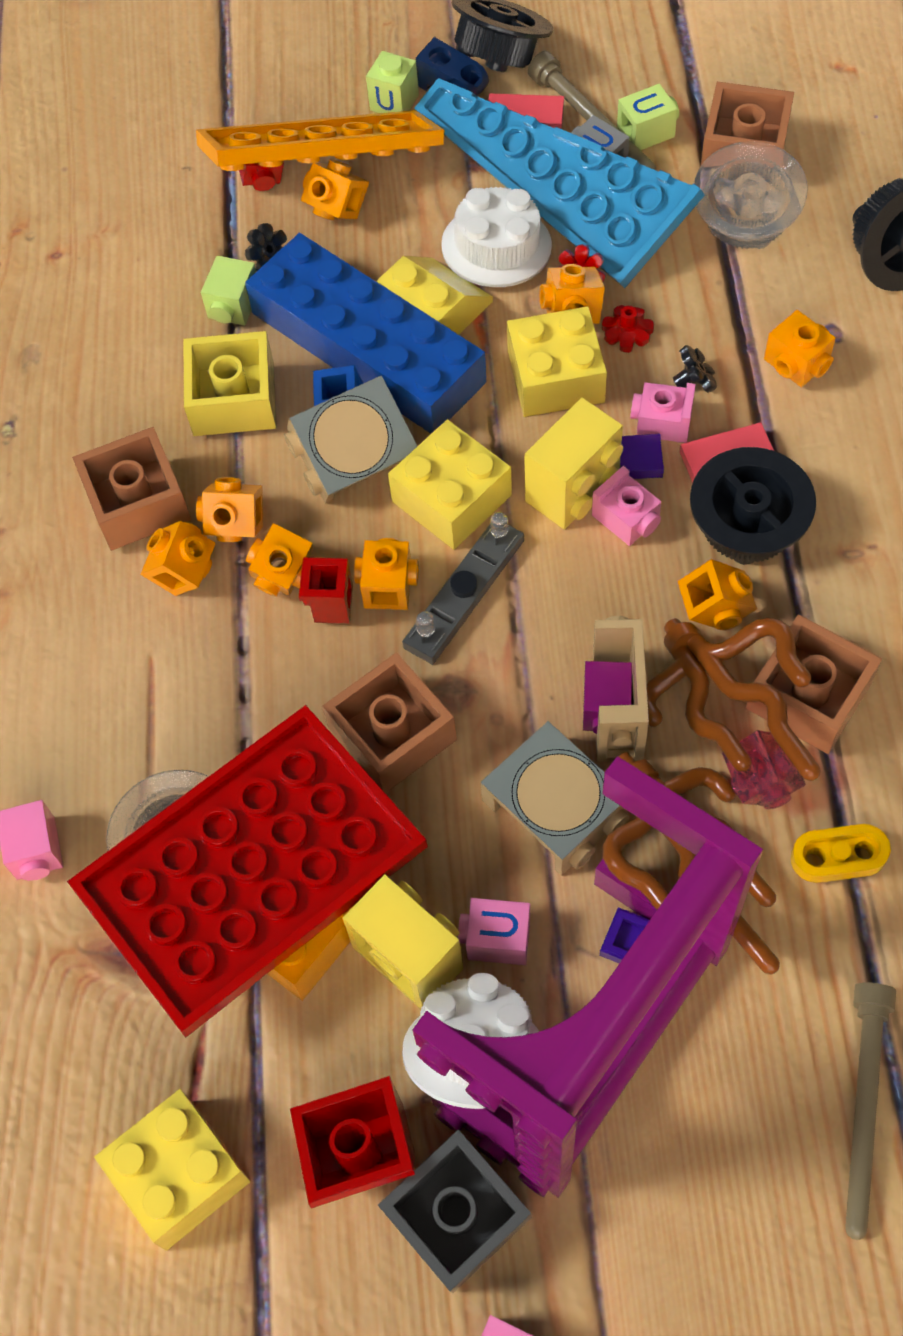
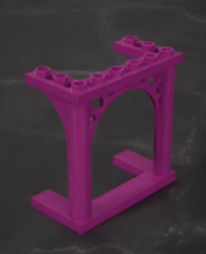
[412,756,763,1198]

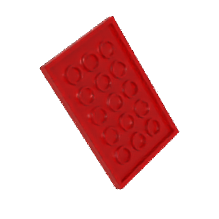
[67,705,428,1038]

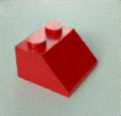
[290,1076,415,1209]

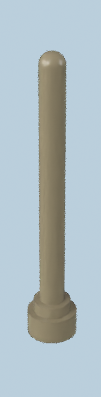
[528,51,656,170]
[845,982,896,1240]

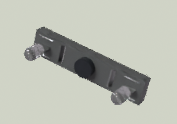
[402,512,524,665]

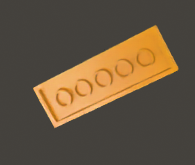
[196,110,444,171]

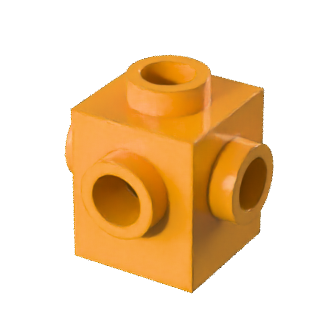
[300,159,369,220]
[539,264,605,324]
[764,310,836,388]
[196,477,263,542]
[140,521,216,596]
[245,523,313,597]
[354,538,419,610]
[677,559,757,630]

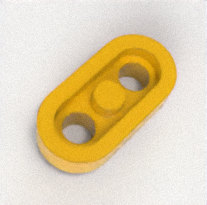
[790,824,891,883]

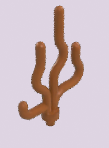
[646,618,821,781]
[603,752,780,975]

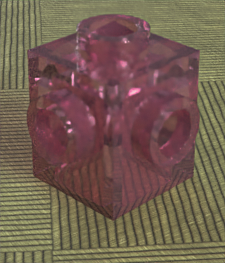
[722,730,806,809]

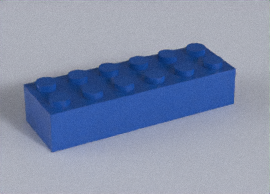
[245,232,487,434]

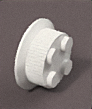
[442,187,552,287]
[402,973,539,1109]

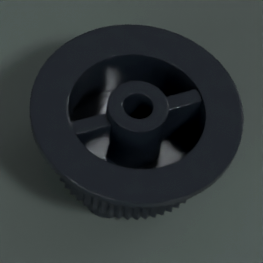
[451,0,553,72]
[852,178,903,291]
[690,447,816,565]

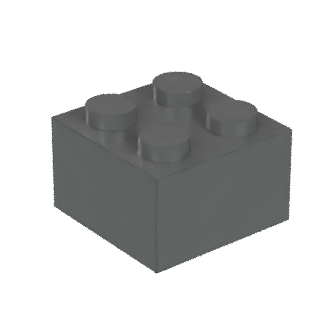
[378,1130,532,1293]

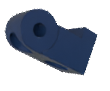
[415,37,489,96]

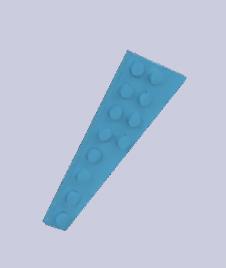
[414,78,705,288]

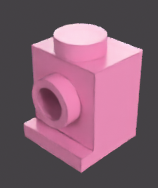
[630,382,696,443]
[592,466,661,546]

